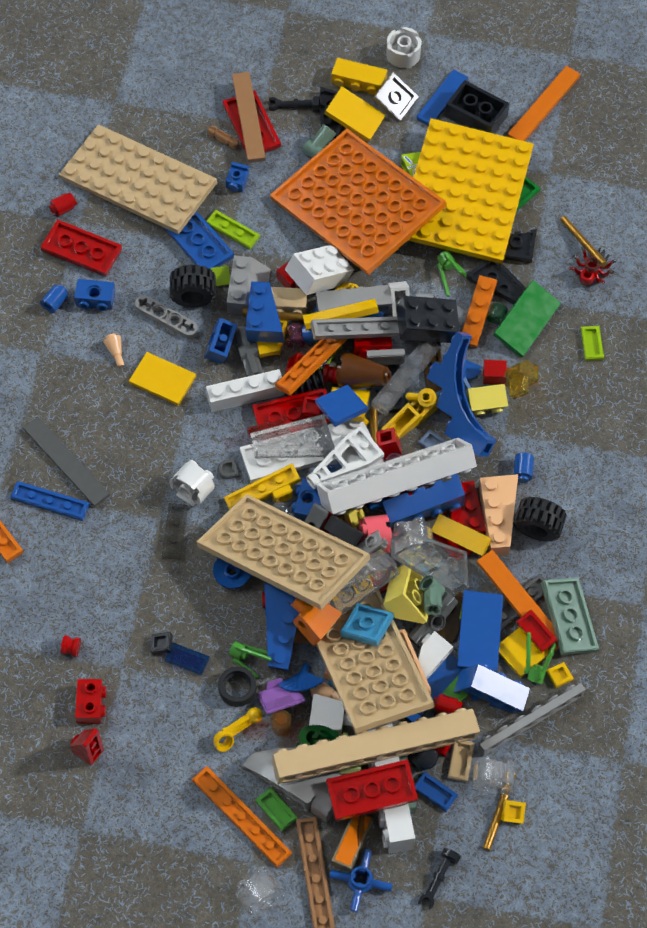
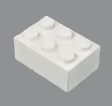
[285,245,354,295]

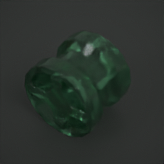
[486,302,508,325]

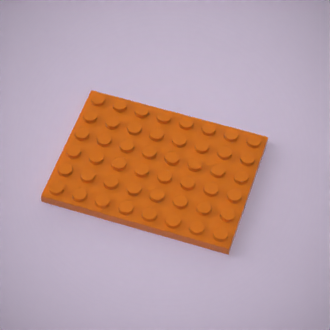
[270,129,447,275]

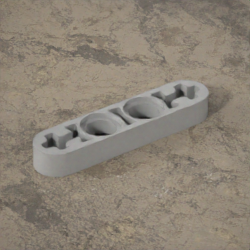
[135,295,198,339]

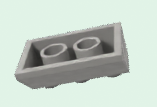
[227,255,271,314]

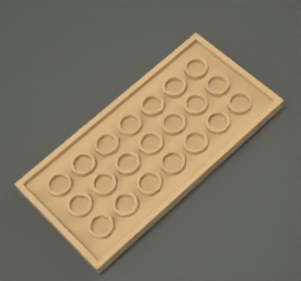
[59,124,217,234]
[197,494,370,610]
[316,588,434,734]

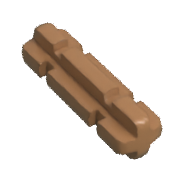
[208,125,239,149]

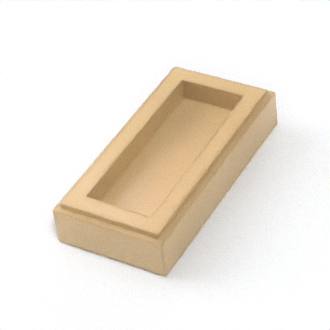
[447,741,475,782]

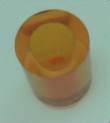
[271,710,291,737]

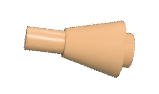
[103,333,125,368]
[310,682,341,701]

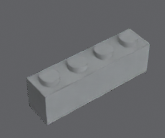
[315,285,392,314]

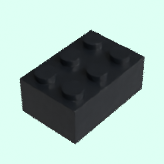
[445,80,510,134]
[396,295,460,343]

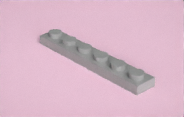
[310,317,399,340]
[479,683,586,756]

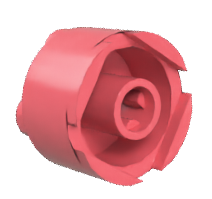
[358,514,392,555]

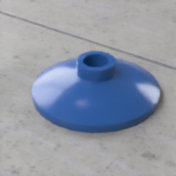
[213,558,251,589]

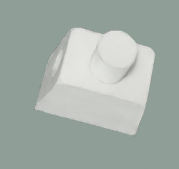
[309,694,352,735]

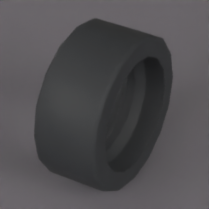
[324,515,363,547]
[218,666,257,707]

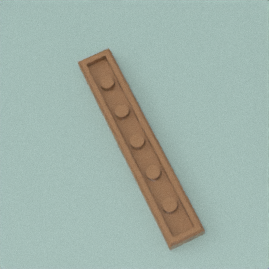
[232,72,266,163]
[296,817,335,928]

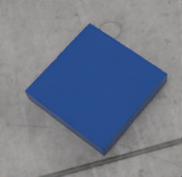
[315,385,368,427]

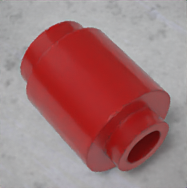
[49,193,77,217]
[433,693,463,714]

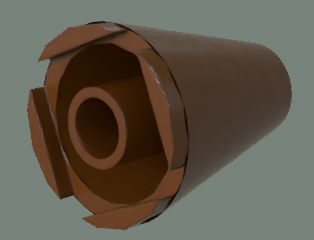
[336,353,391,389]

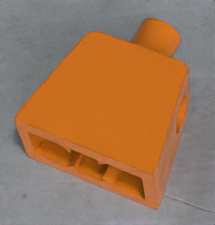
[291,598,342,646]

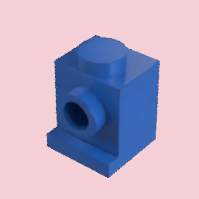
[225,162,249,192]

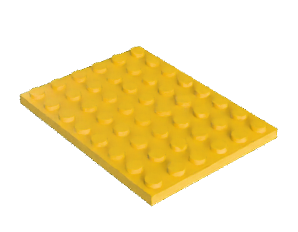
[408,118,534,264]

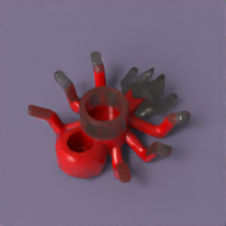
[569,246,617,286]

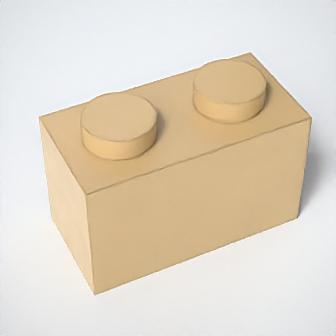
[271,287,307,314]

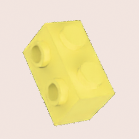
[465,384,508,416]

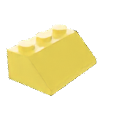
[384,561,428,624]

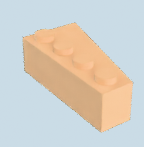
[478,474,518,556]

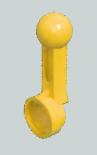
[213,707,263,752]

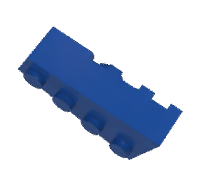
[382,473,465,529]
[264,583,299,672]

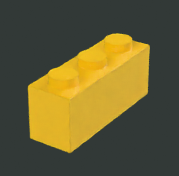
[331,58,387,95]

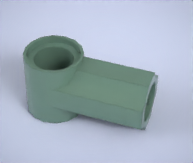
[302,124,336,158]
[419,575,445,616]

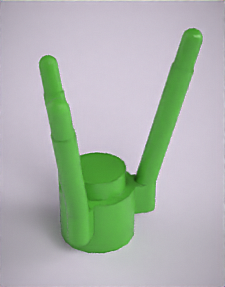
[436,251,467,297]
[524,632,556,684]
[229,641,271,679]

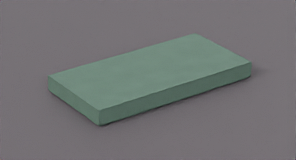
[541,577,599,655]

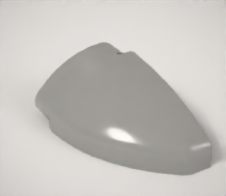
[242,748,345,823]

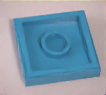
[340,603,394,647]

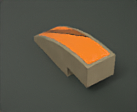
[331,814,374,873]

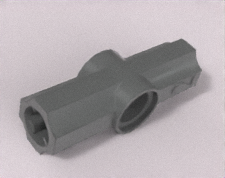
[234,325,263,377]
[408,591,458,648]

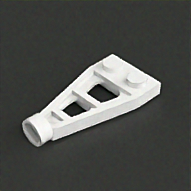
[306,426,384,489]

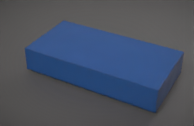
[415,771,458,812]

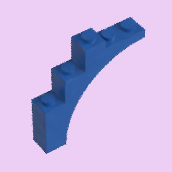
[427,332,496,457]

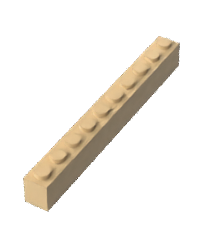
[271,708,480,784]

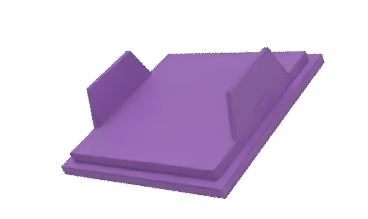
[257,678,305,714]

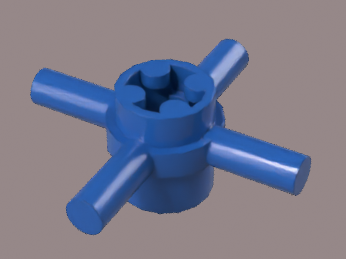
[329,849,393,913]

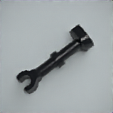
[269,96,320,113]
[418,848,461,910]

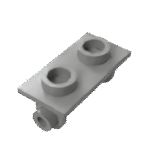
[356,530,389,560]

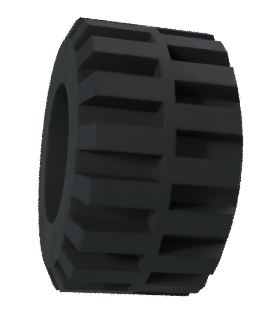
[169,264,216,307]
[513,497,567,542]

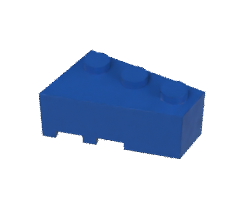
[245,281,284,343]

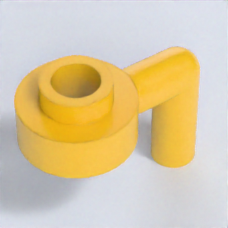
[405,388,438,408]

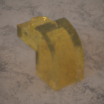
[505,360,538,399]

